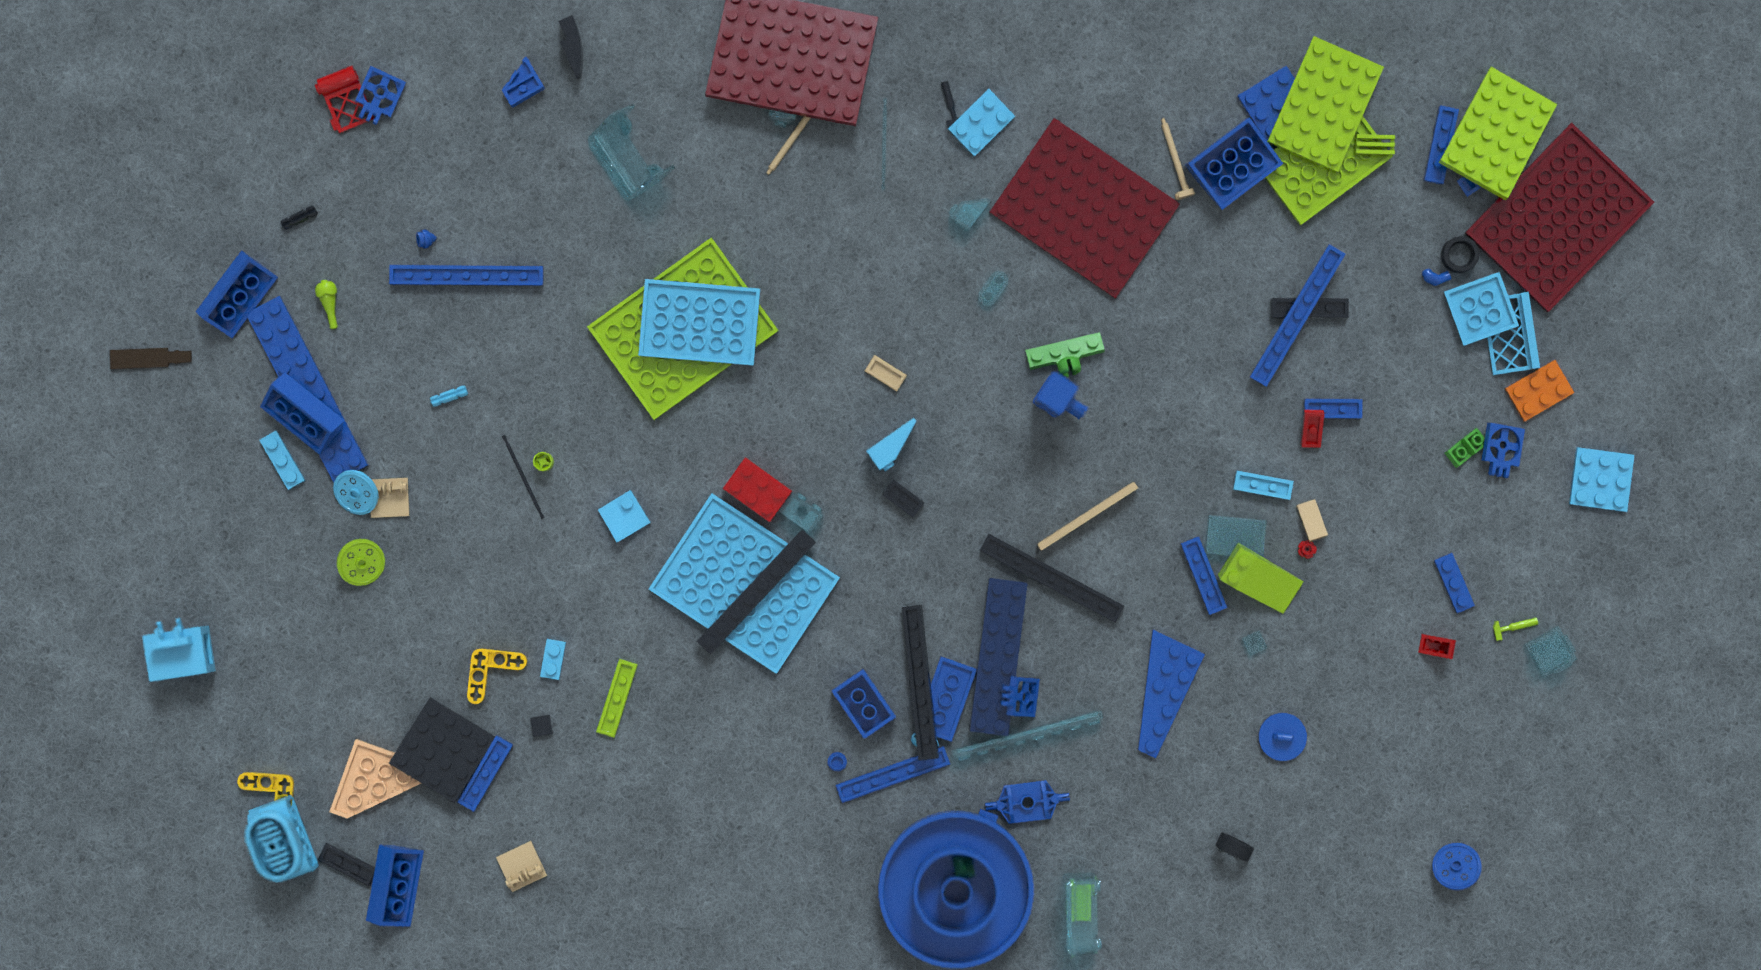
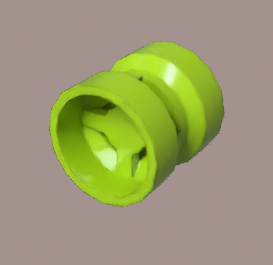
[533,452,554,471]

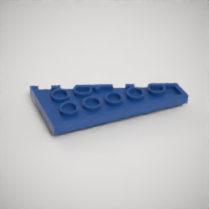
[1138,629,1205,758]

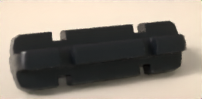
[280,205,318,230]

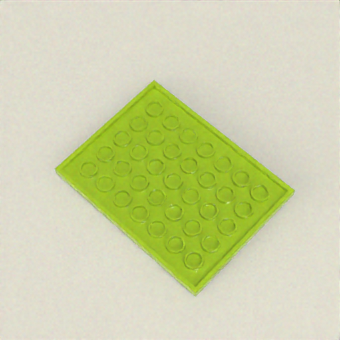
[587,237,779,420]

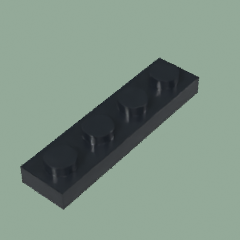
[1271,298,1349,318]

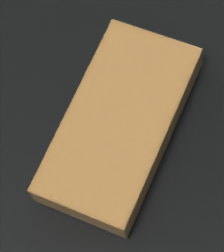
[865,355,907,392]
[1297,499,1328,542]

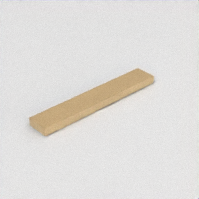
[1037,482,1138,551]

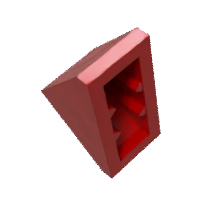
[1418,634,1456,659]

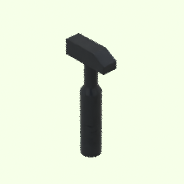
[941,81,959,127]

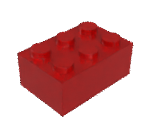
[723,457,793,522]

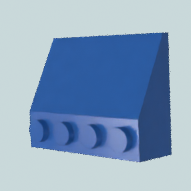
[1185,117,1283,210]

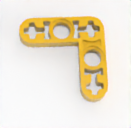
[467,648,528,704]
[237,772,294,806]

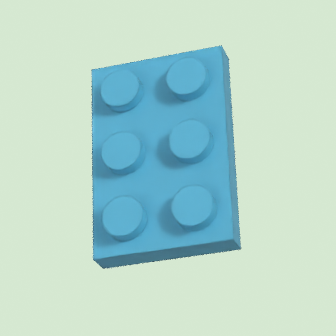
[948,89,1015,156]

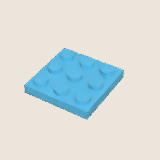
[1444,272,1519,346]
[1569,447,1635,512]

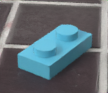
[540,639,566,680]

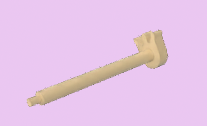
[766,116,810,174]
[1161,118,1195,201]

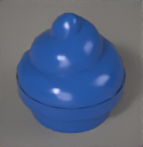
[416,229,437,249]

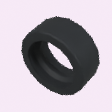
[1441,236,1479,273]
[1215,832,1254,862]

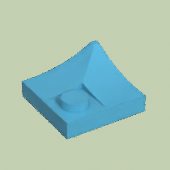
[598,490,651,542]

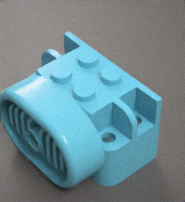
[245,795,319,883]

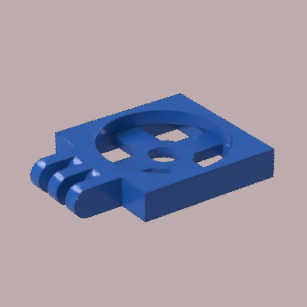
[355,66,406,125]
[1481,423,1525,478]
[1001,676,1040,717]

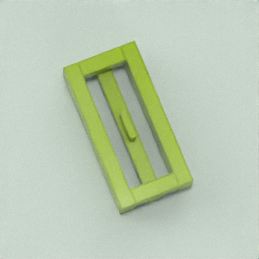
[1355,134,1395,155]

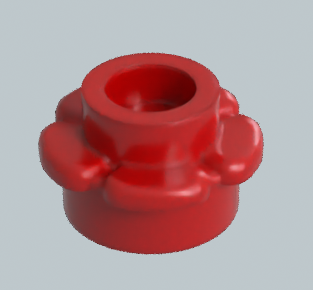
[1298,540,1317,559]

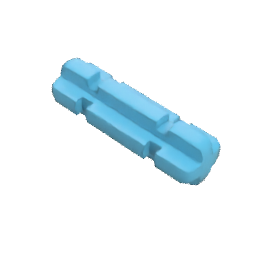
[430,385,468,407]

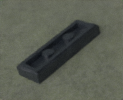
[317,843,375,887]

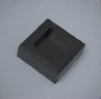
[530,715,553,737]

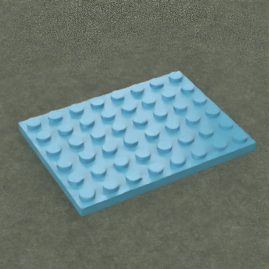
[648,493,840,674]

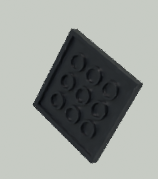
[389,697,495,803]

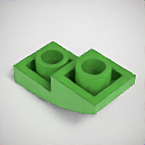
[1444,428,1485,468]

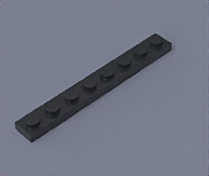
[696,529,816,655]
[980,534,1124,623]
[902,605,939,761]

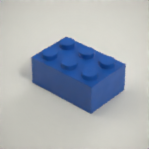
[832,668,896,739]

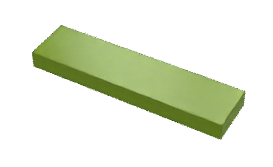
[596,659,638,738]

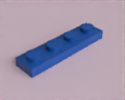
[1423,105,1459,185]
[1180,536,1227,615]
[457,735,514,812]

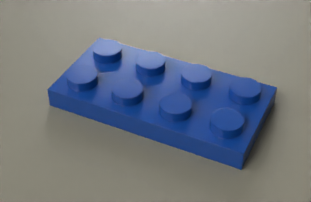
[931,656,977,742]

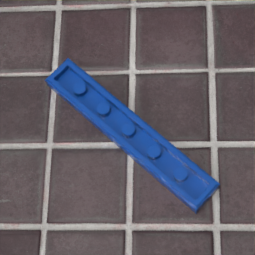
[836,746,950,803]

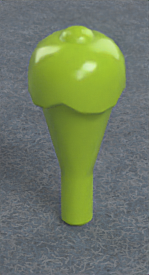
[315,280,338,329]

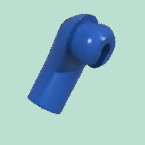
[1422,269,1451,286]

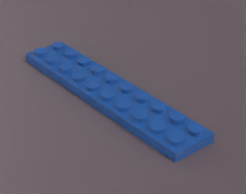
[247,296,369,483]

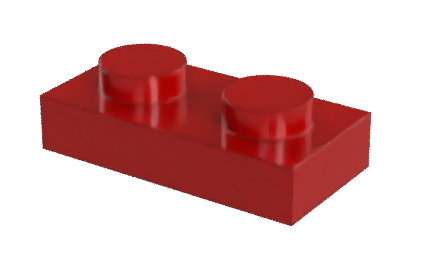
[1301,410,1324,448]

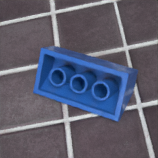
[195,250,278,338]
[260,373,345,455]
[366,844,424,927]

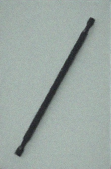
[502,435,545,519]

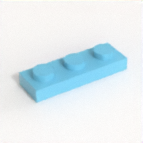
[259,431,305,490]
[1233,471,1294,500]

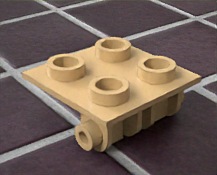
[371,478,409,518]
[496,841,547,892]

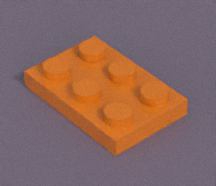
[1505,360,1574,421]

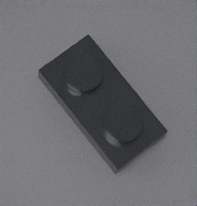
[883,480,924,518]

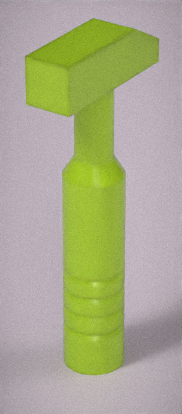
[1493,618,1538,641]

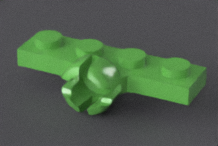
[1025,332,1105,377]

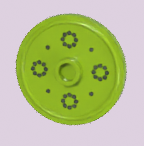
[336,539,385,586]

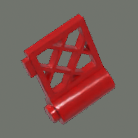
[315,65,375,133]

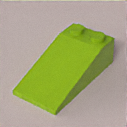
[1218,543,1304,613]

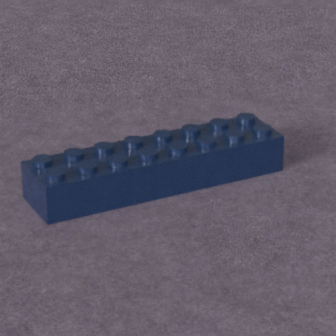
[969,578,1028,736]

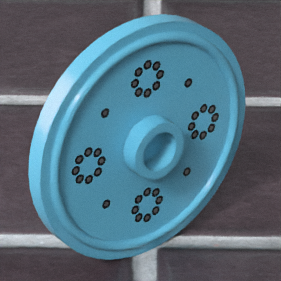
[333,470,379,515]

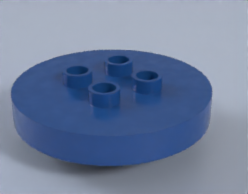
[879,810,1034,968]

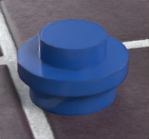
[828,752,847,771]

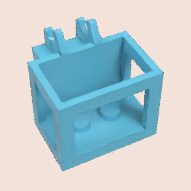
[143,618,216,682]

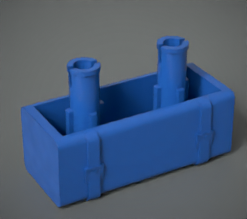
[1033,372,1089,420]

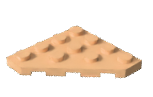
[330,739,421,819]

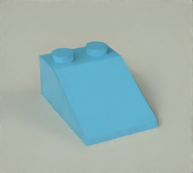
[867,418,916,471]

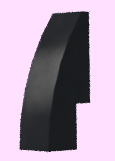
[558,15,583,79]

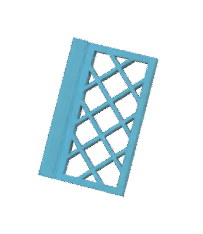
[1487,292,1540,375]

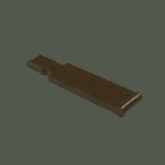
[109,348,192,369]

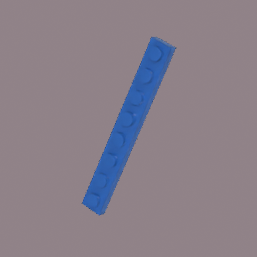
[1250,244,1346,387]
[389,265,544,286]

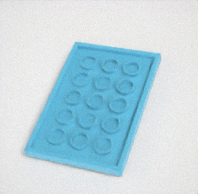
[638,279,760,366]

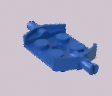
[985,780,1070,824]

